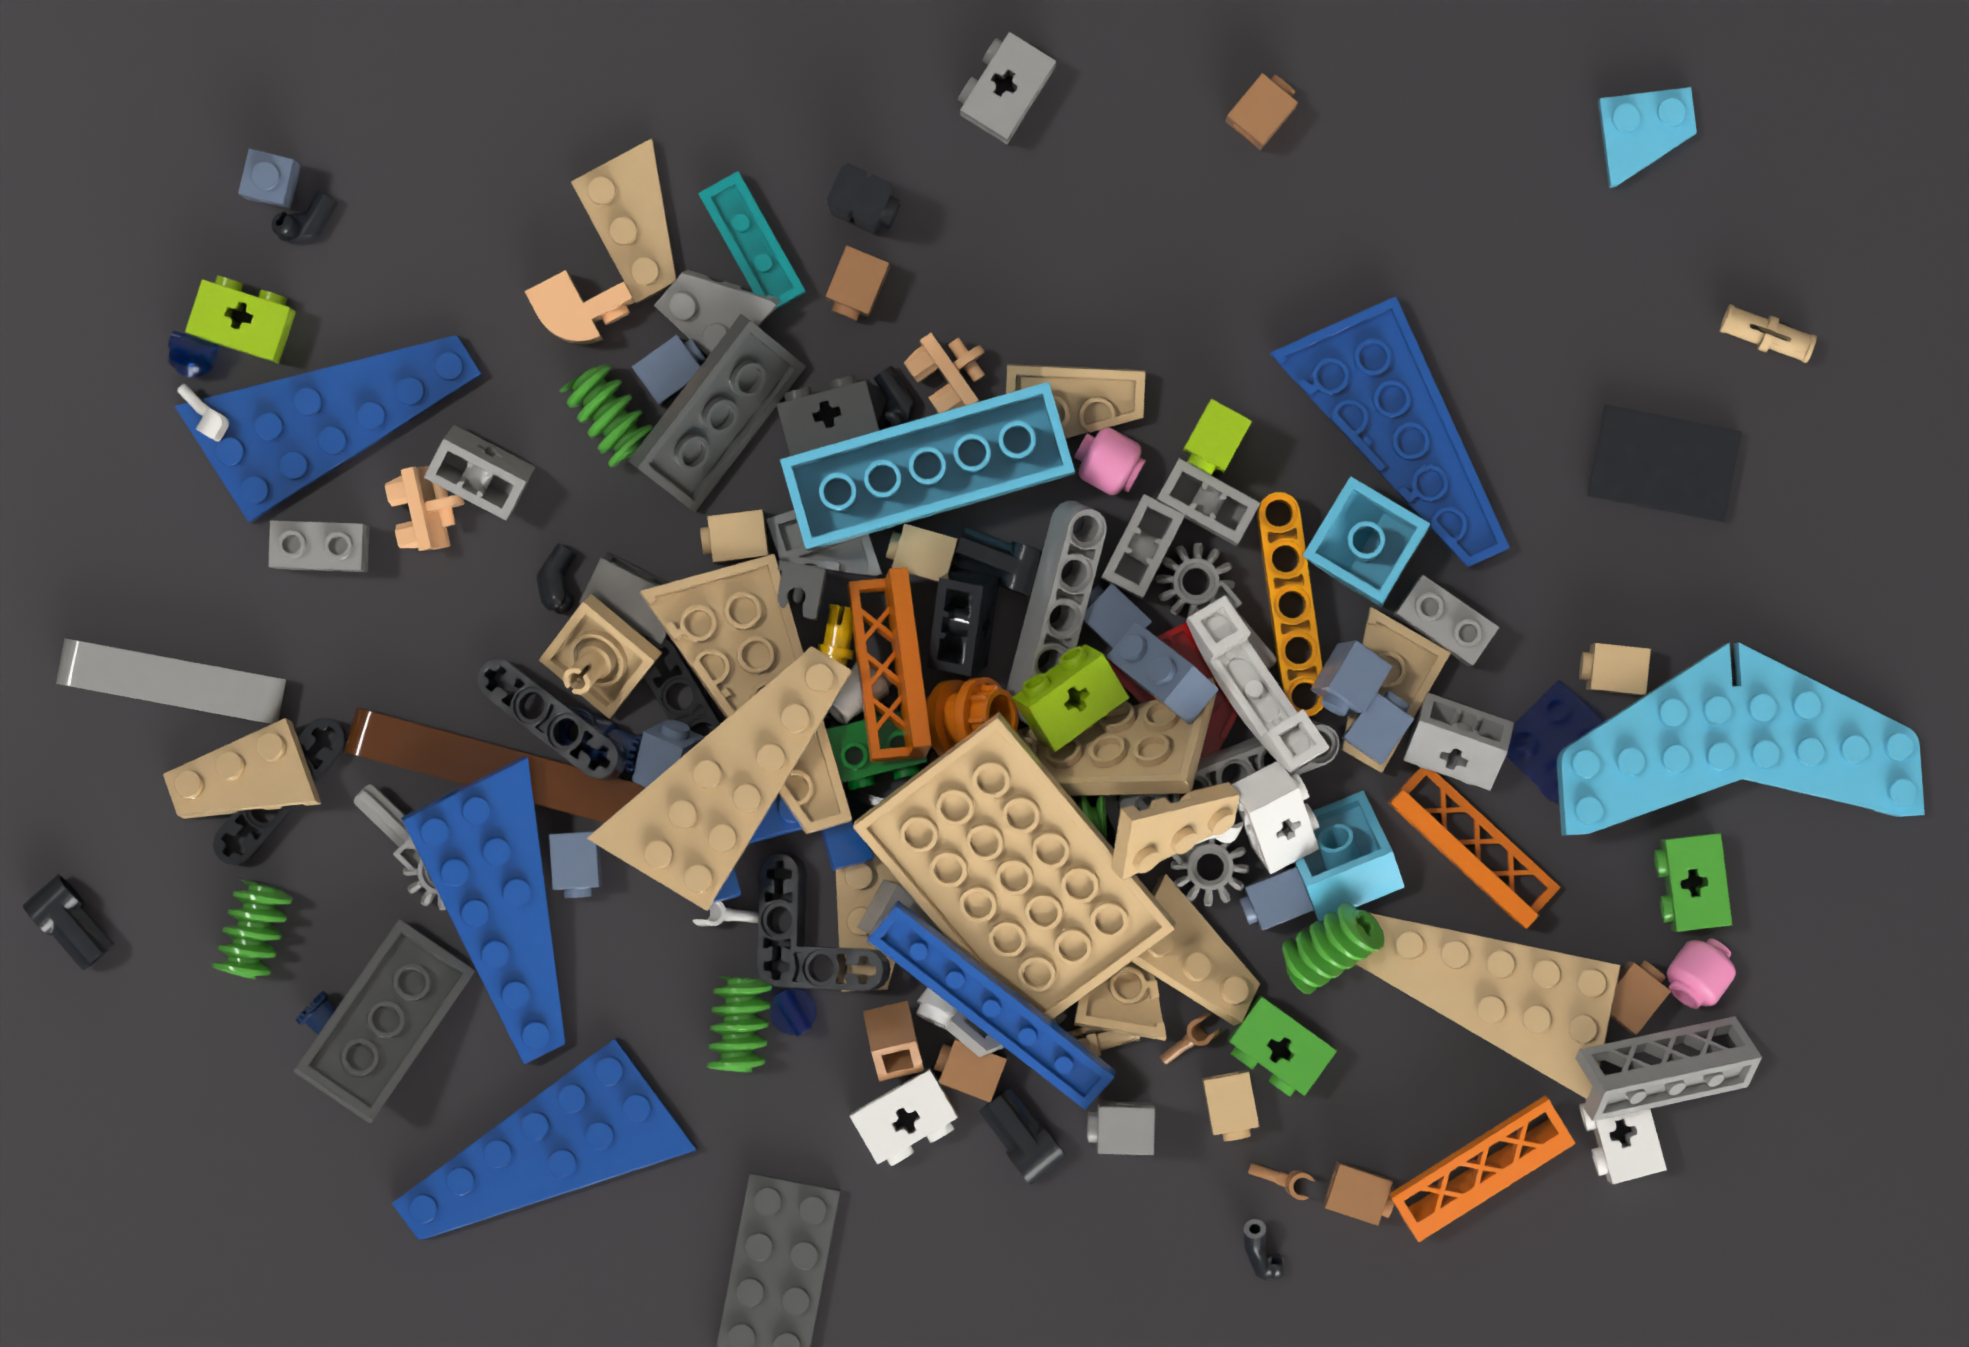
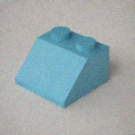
[1303,476,1430,607]
[1293,791,1404,921]

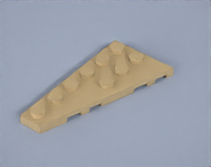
[640,554,852,834]
[587,646,852,911]
[929,678,1217,796]
[1357,913,1621,1099]

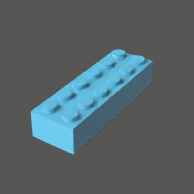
[780,382,1075,551]

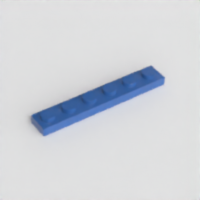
[867,900,1116,1110]

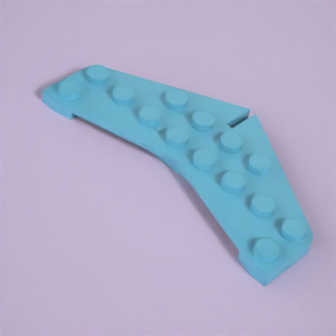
[1557,642,1925,836]

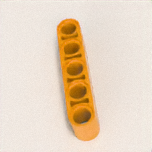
[1256,492,1323,717]

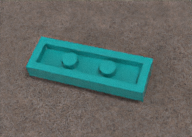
[698,171,806,311]

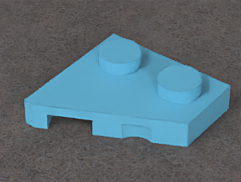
[1598,87,1697,188]

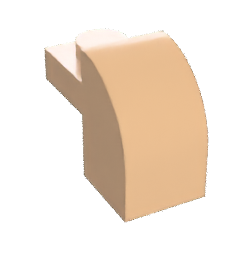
[525,270,635,345]

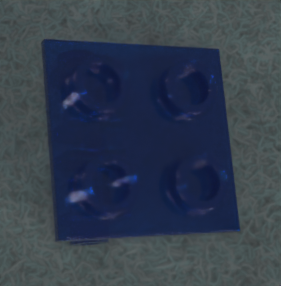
[1506,680,1604,805]

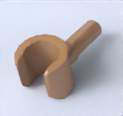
[1160,1013,1222,1065]
[1248,1162,1315,1200]

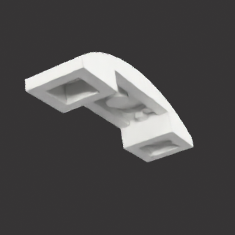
[1186,596,1329,773]

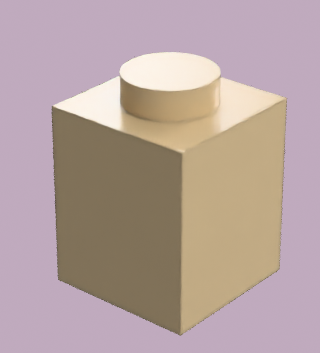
[700,510,770,564]
[886,524,958,583]
[1579,643,1651,696]
[1202,1070,1259,1141]

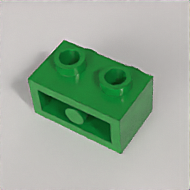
[826,711,928,791]

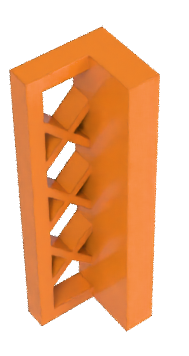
[847,567,932,763]
[1387,767,1561,929]
[1389,1095,1576,1242]

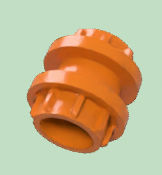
[925,677,1018,756]

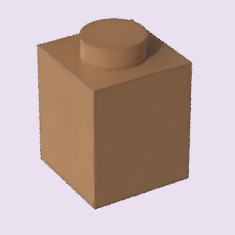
[1225,73,1298,151]
[825,245,890,321]
[1611,960,1671,1035]
[863,1001,924,1082]
[934,1037,1007,1102]
[1323,1161,1394,1226]

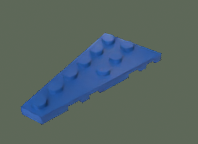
[1269,296,1510,568]
[175,335,483,523]
[401,755,565,1064]
[391,1038,697,1240]

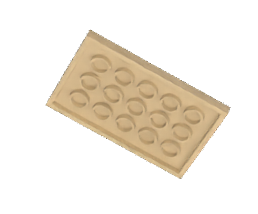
[853,712,1176,1020]

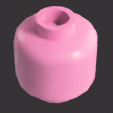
[1074,427,1146,496]
[1666,938,1736,1009]

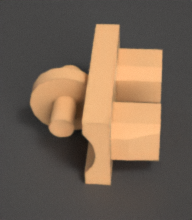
[904,333,985,413]
[385,466,465,551]

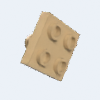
[539,594,662,719]

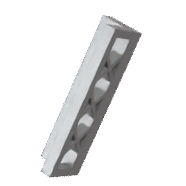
[1575,1016,1762,1121]

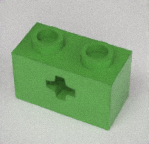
[1654,833,1732,932]
[1227,995,1337,1097]

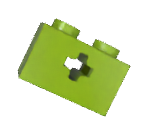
[185,275,296,364]
[1181,399,1252,475]
[1012,644,1129,752]

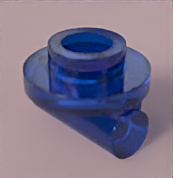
[168,331,218,377]
[770,988,817,1037]

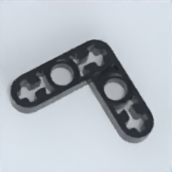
[757,853,891,991]

